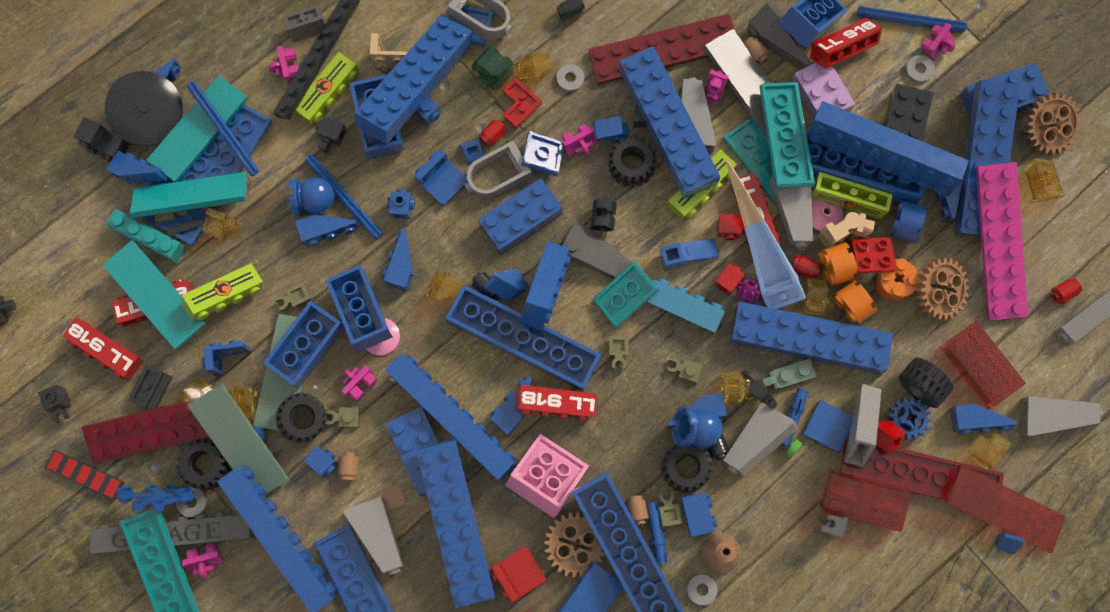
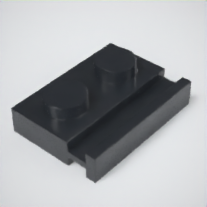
[128,365,173,409]

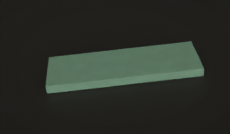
[253,314,303,431]
[187,383,289,494]

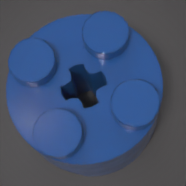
[890,201,927,244]

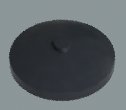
[105,71,183,147]

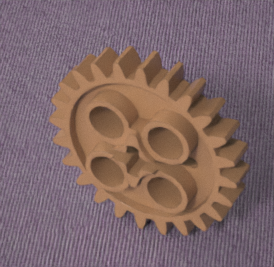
[1023,93,1083,154]
[915,257,970,320]
[543,512,606,578]

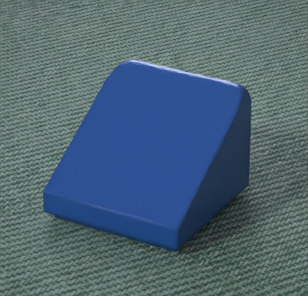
[460,138,484,164]
[996,533,1025,554]

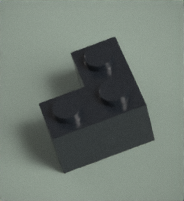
[73,117,130,162]

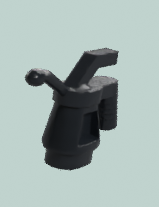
[742,370,777,409]

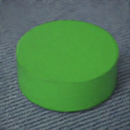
[785,439,803,459]

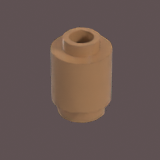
[743,36,769,64]
[338,452,359,481]
[626,495,649,526]

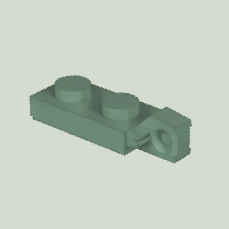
[761,359,817,389]

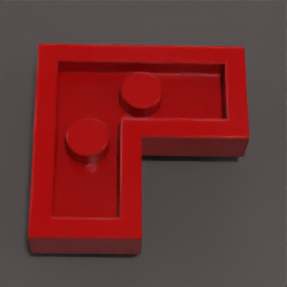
[503,77,542,129]

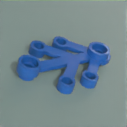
[116,485,195,511]

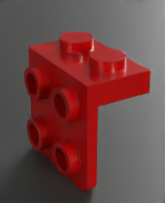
[848,237,896,273]
[491,547,546,602]

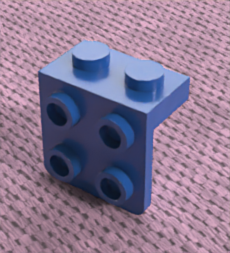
[414,149,468,205]
[202,340,251,377]

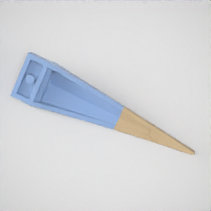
[726,161,806,309]

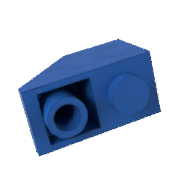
[484,268,530,301]

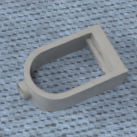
[446,0,512,40]
[464,141,532,199]

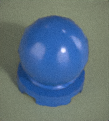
[289,177,335,216]
[671,407,723,449]

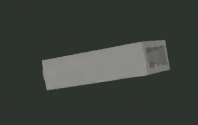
[681,78,716,152]
[770,175,813,248]
[1055,288,1110,346]
[844,384,882,467]
[1021,396,1103,438]
[723,403,799,476]
[343,497,404,575]

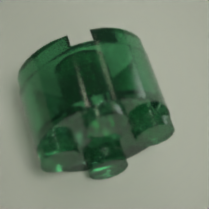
[471,45,514,91]

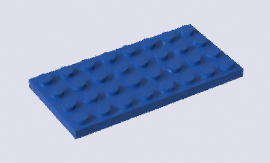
[128,86,273,247]

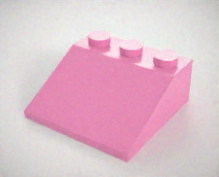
[505,434,589,519]

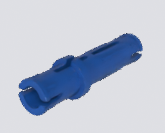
[781,388,809,447]
[646,502,669,564]

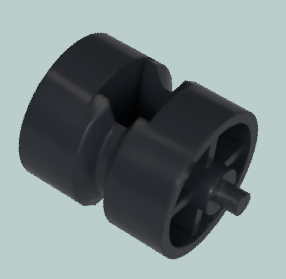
[590,197,617,234]

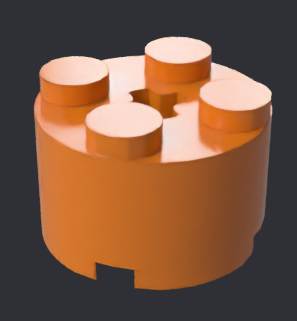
[817,242,858,286]
[875,259,920,302]
[834,280,878,325]

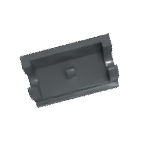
[283,5,325,42]
[814,515,848,539]

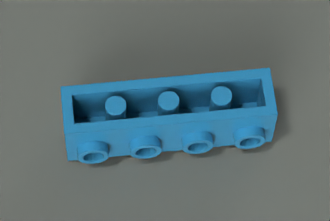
[647,278,725,333]

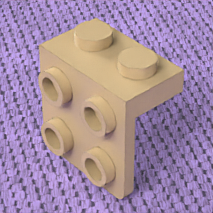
[367,33,407,71]

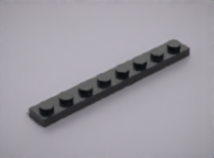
[273,0,360,120]

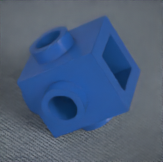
[387,189,415,219]

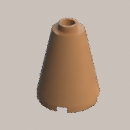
[701,533,741,573]

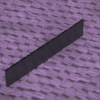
[166,218,204,236]

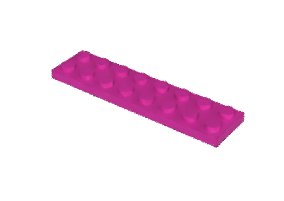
[976,162,1028,321]

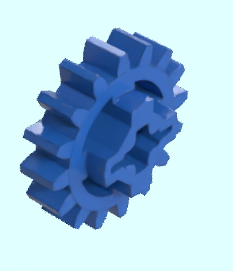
[887,397,932,440]

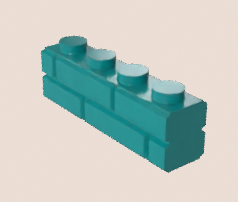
[106,209,186,264]

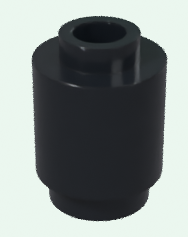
[556,0,585,20]
[472,272,496,299]
[708,434,730,461]

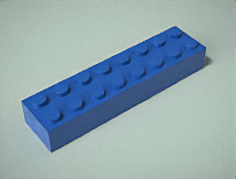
[355,14,473,144]
[619,46,720,199]
[954,80,1020,237]
[807,101,969,197]
[768,131,924,204]
[445,285,602,392]
[729,302,893,375]
[385,353,517,483]
[416,438,495,608]
[217,465,336,612]
[571,471,684,612]

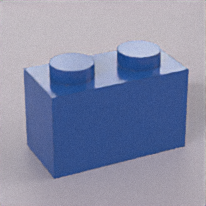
[680,492,717,537]

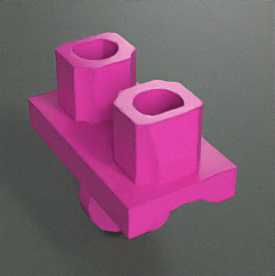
[921,23,956,61]
[269,46,299,84]
[704,69,729,104]
[562,124,598,157]
[341,366,377,401]
[182,543,224,579]

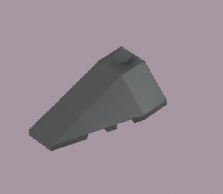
[747,1,812,70]
[563,223,632,279]

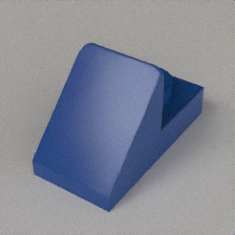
[593,116,629,142]

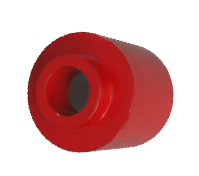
[478,119,506,147]
[791,255,821,279]
[1051,278,1082,304]

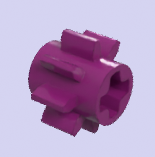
[736,280,760,303]

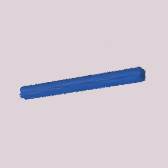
[857,6,967,33]
[187,81,259,176]
[305,154,382,240]

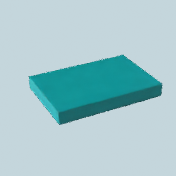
[593,261,659,328]

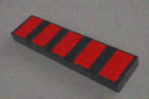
[45,450,125,500]

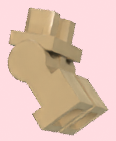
[818,212,875,248]

